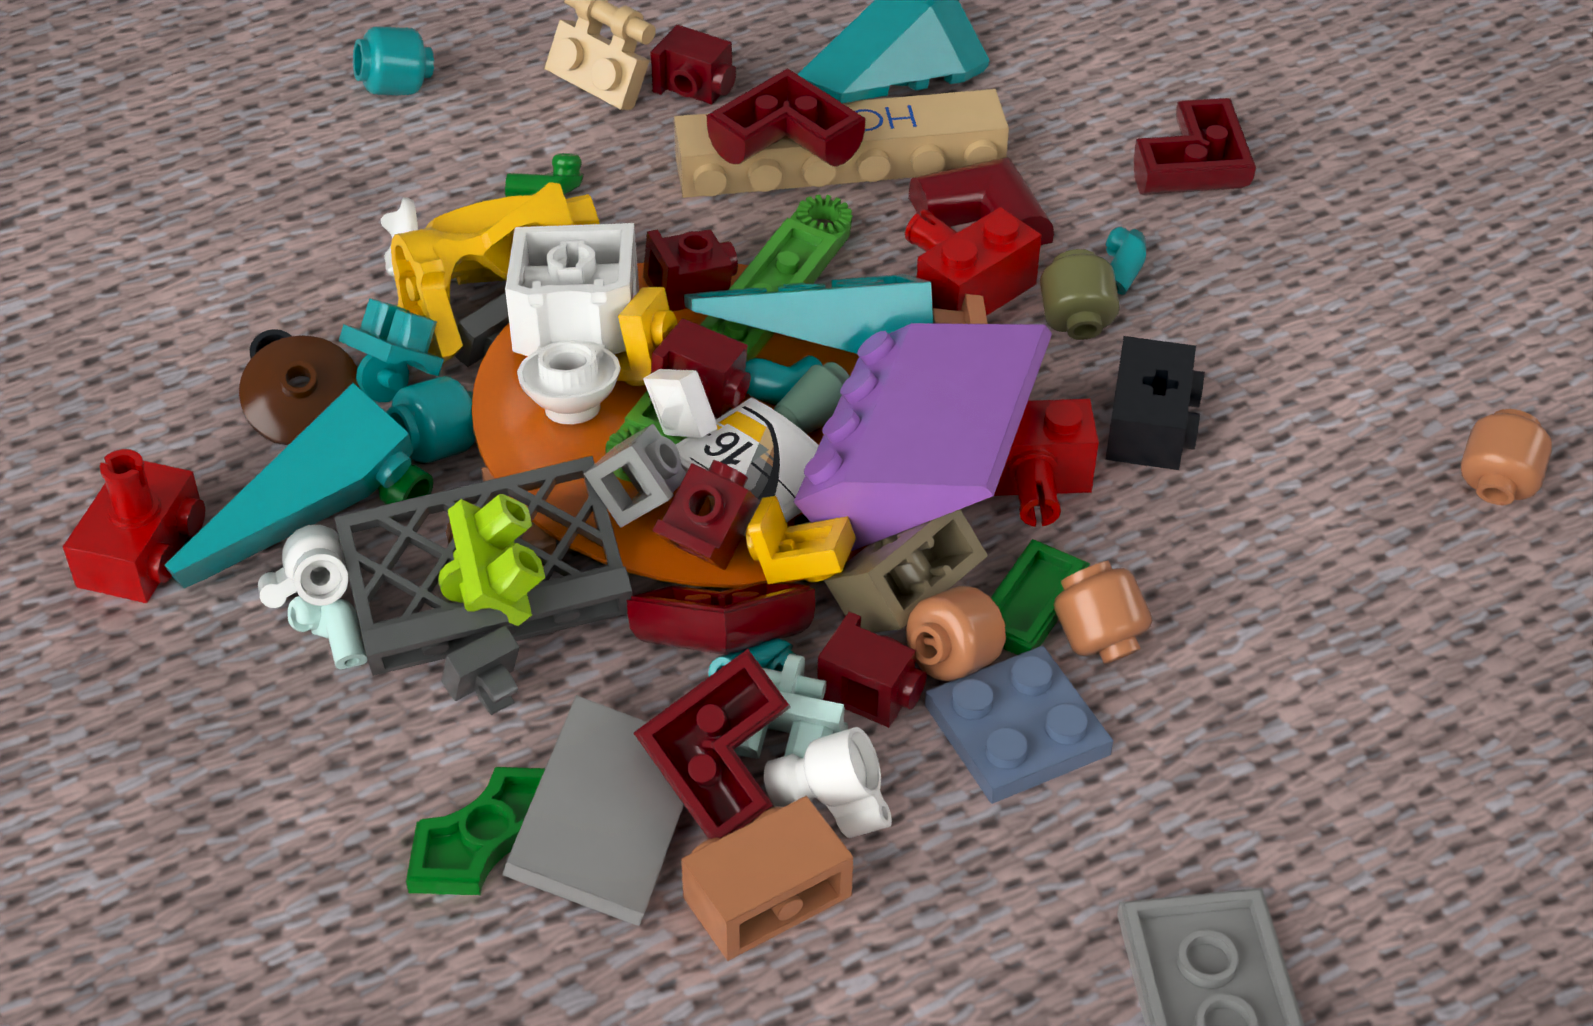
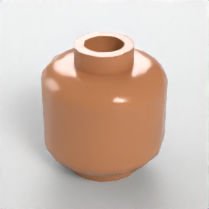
[1461,409,1552,505]
[1054,561,1153,665]
[906,586,1006,681]

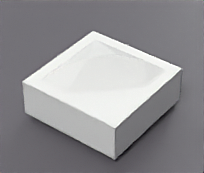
[643,369,717,438]

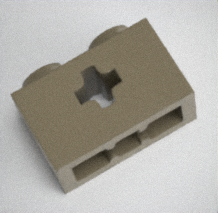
[824,509,988,633]

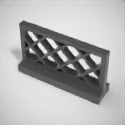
[334,456,632,676]

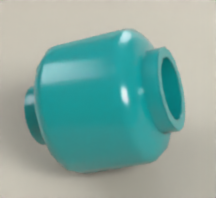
[353,26,434,96]
[386,376,476,463]

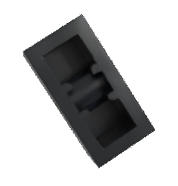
[1105,336,1205,470]

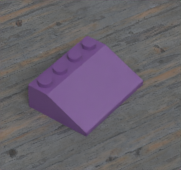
[794,323,1052,551]

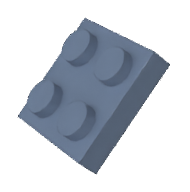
[925,645,1113,804]

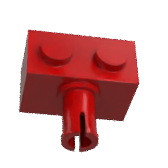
[905,207,1042,316]
[994,399,1099,527]
[63,449,206,603]

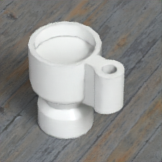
[258,525,348,608]
[764,727,892,838]

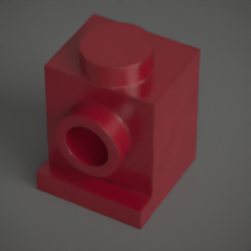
[650,24,736,105]
[643,229,738,311]
[649,318,751,418]
[652,460,760,570]
[817,611,927,728]

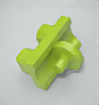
[438,494,545,626]

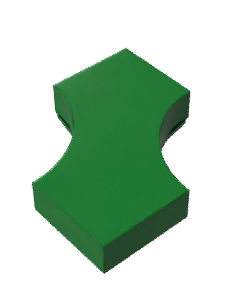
[406,767,545,895]

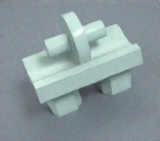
[734,653,848,759]

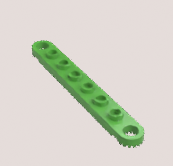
[605,195,853,482]

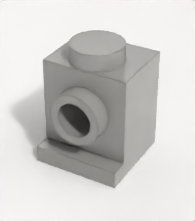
[584,424,686,528]

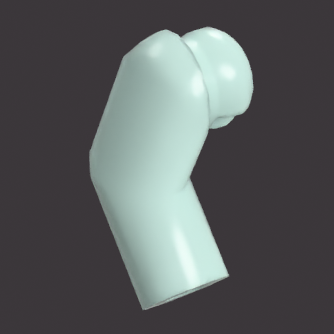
[288,596,368,670]

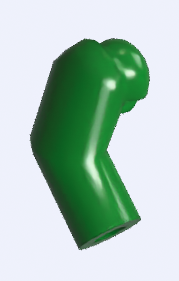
[505,153,584,197]

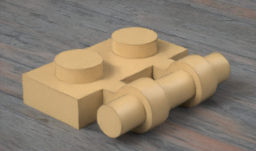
[544,0,656,110]

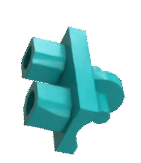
[339,298,444,403]

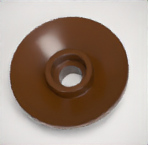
[239,335,360,445]

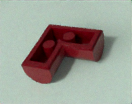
[707,68,866,167]
[1134,98,1256,195]
[909,157,1054,245]
[627,581,816,655]
[633,649,791,839]

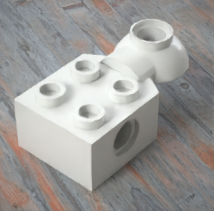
[505,223,639,424]

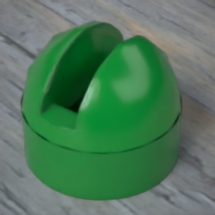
[378,465,434,505]

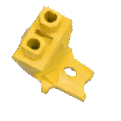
[391,182,600,363]

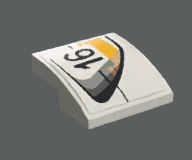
[676,397,819,536]

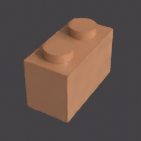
[681,796,853,961]

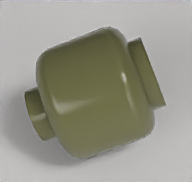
[1040,249,1120,340]

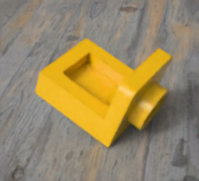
[614,287,677,386]
[746,496,856,584]

